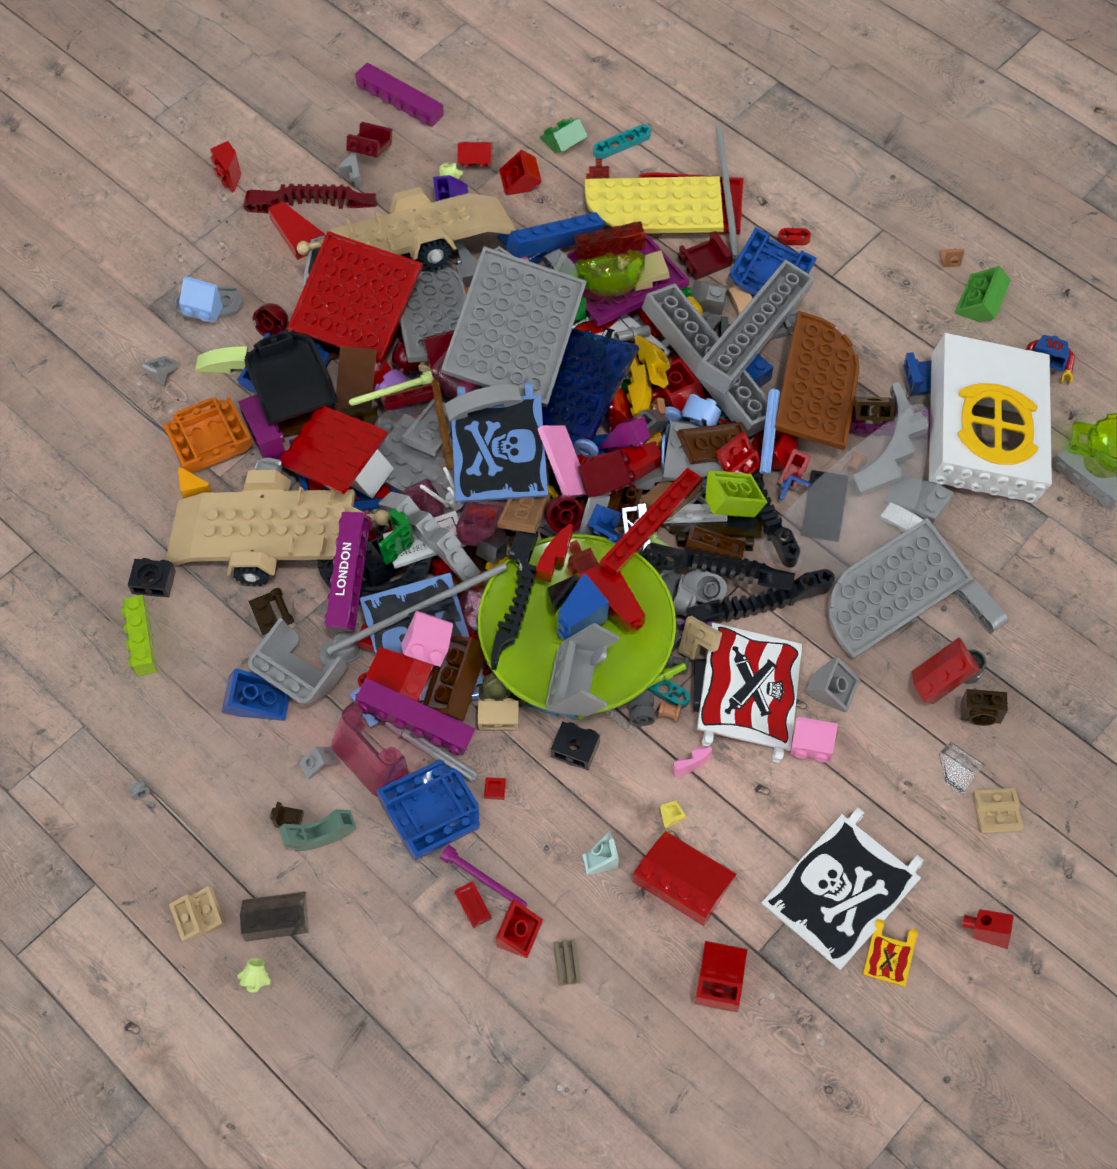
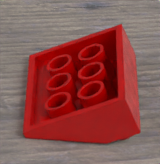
[632,831,737,926]

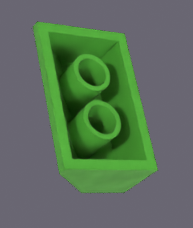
[955,266,1011,322]

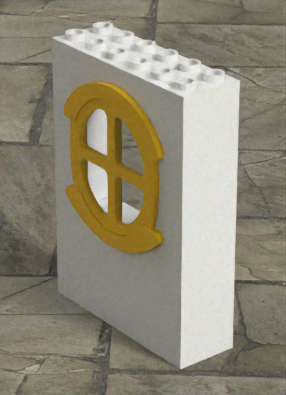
[929,333,1052,503]

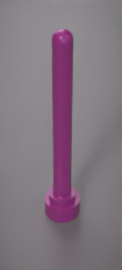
[440,845,527,907]

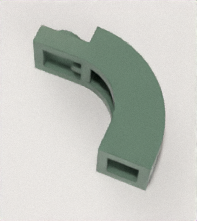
[279,809,357,851]

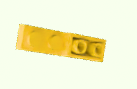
[634,335,670,389]
[626,353,652,417]

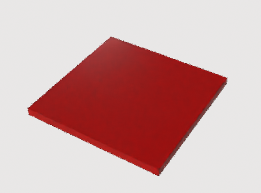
[287,231,423,363]

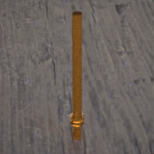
[432,379,454,470]

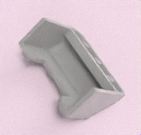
[248,618,349,705]

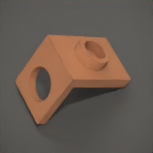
[939,248,965,268]

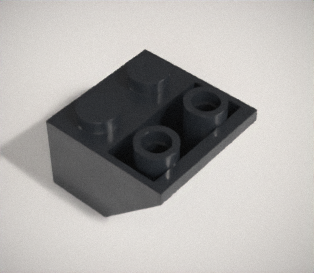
[363,536,399,587]

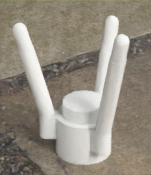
[420,467,465,511]

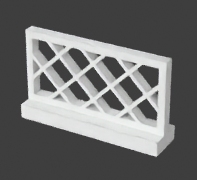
[649,483,727,524]

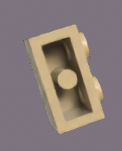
[478,698,520,730]

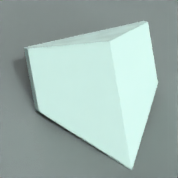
[582,831,619,875]

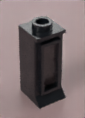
[407,598,461,626]

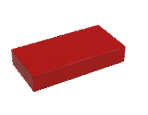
[454,881,492,929]

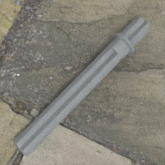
[385,721,478,782]

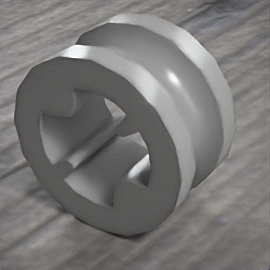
[129,781,150,800]

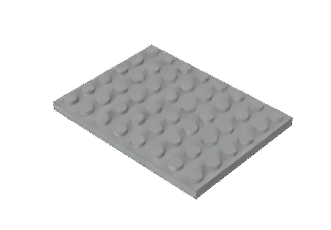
[440,246,587,408]

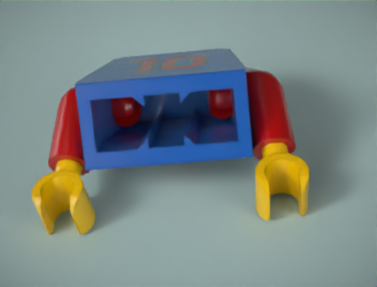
[1025,335,1075,385]

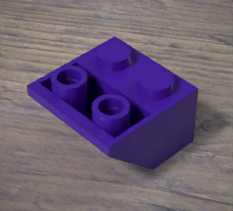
[433,175,469,201]

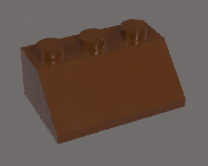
[684,524,745,576]

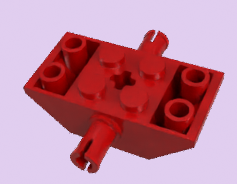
[647,356,706,412]

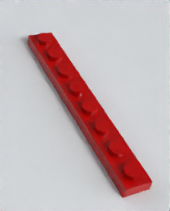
[599,468,703,575]

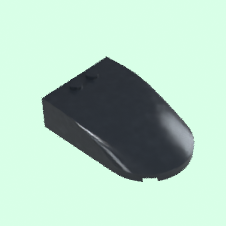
[244,332,338,426]

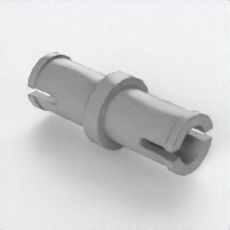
[614,325,651,343]

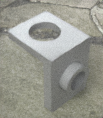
[299,747,340,779]

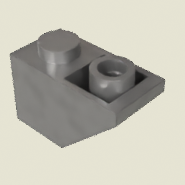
[634,409,670,443]
[476,527,508,564]

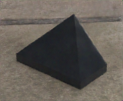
[547,575,578,614]

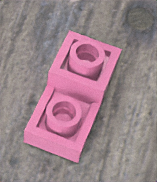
[673,746,712,777]

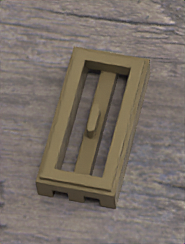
[554,939,581,986]

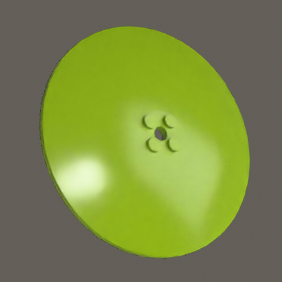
[478,534,676,714]

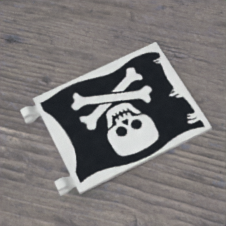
[761,808,924,971]

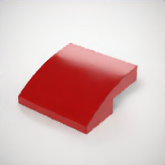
[715,432,761,474]

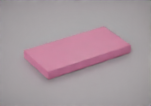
[537,425,588,498]

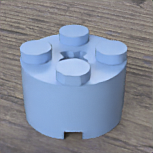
[679,394,721,427]

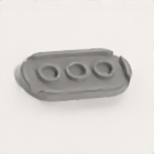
[173,286,244,318]

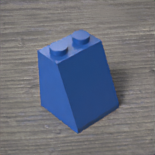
[557,574,609,641]

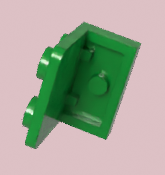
[379,508,415,565]

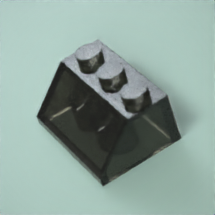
[240,891,309,942]

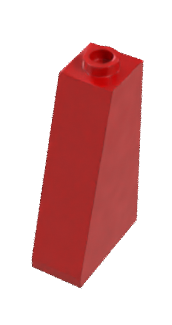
[268,201,326,260]
[592,441,662,496]
[578,565,646,632]

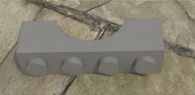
[1052,442,1117,510]

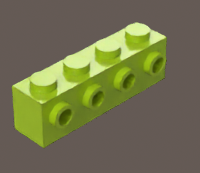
[121,595,157,676]

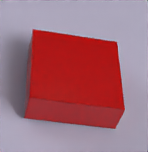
[484,777,506,800]

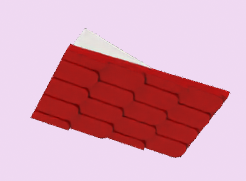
[280,406,394,498]

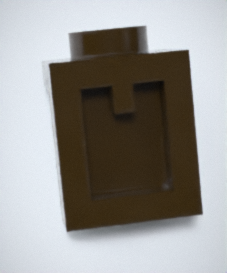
[270,802,304,828]

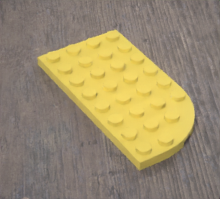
[585,176,724,234]

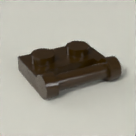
[248,588,294,635]

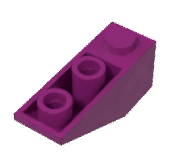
[599,416,651,451]

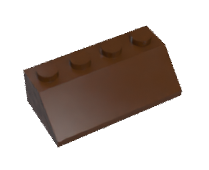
[423,636,485,721]

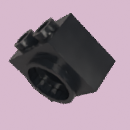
[128,558,176,598]
[551,721,600,771]

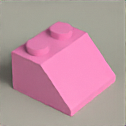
[401,611,453,667]
[790,717,838,762]

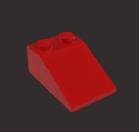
[364,647,434,703]

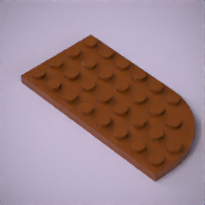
[774,311,860,450]

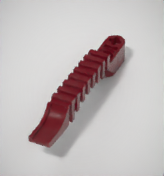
[243,184,377,214]

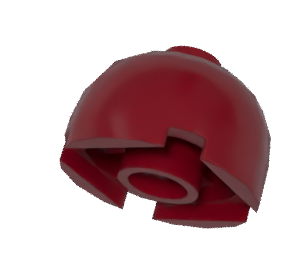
[252,303,289,336]
[392,342,421,375]
[545,495,584,533]

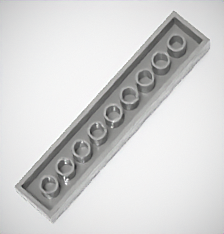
[695,260,815,395]
[642,284,768,437]

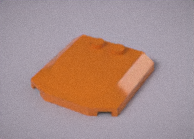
[162,397,253,472]

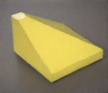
[660,800,686,829]

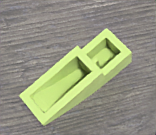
[195,346,249,373]

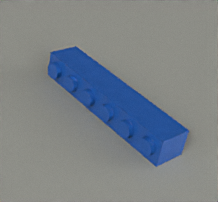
[506,212,605,258]

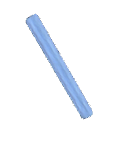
[760,389,780,475]

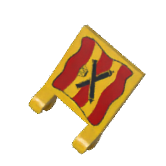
[863,919,918,987]

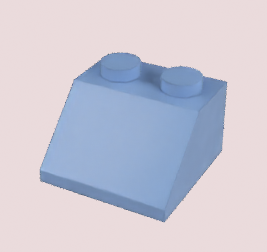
[179,276,223,323]

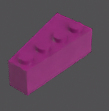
[238,395,285,460]

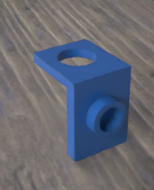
[780,474,812,500]

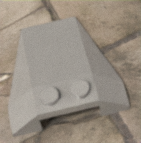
[663,420,723,481]

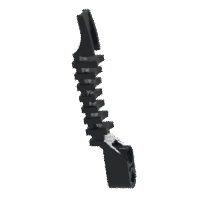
[751,469,800,568]
[491,531,539,671]
[641,543,795,591]
[686,569,835,623]

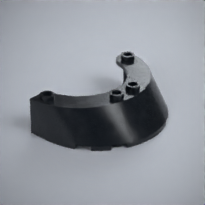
[317,555,437,605]

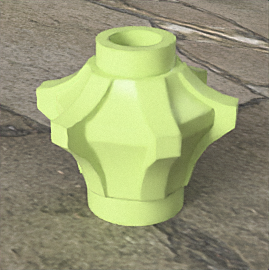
[439,163,463,180]
[237,958,271,992]

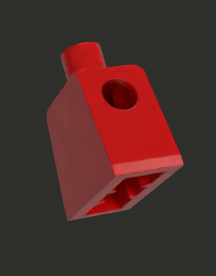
[962,909,1014,949]

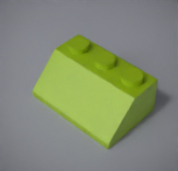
[705,470,767,517]

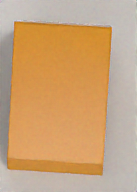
[178,467,213,498]

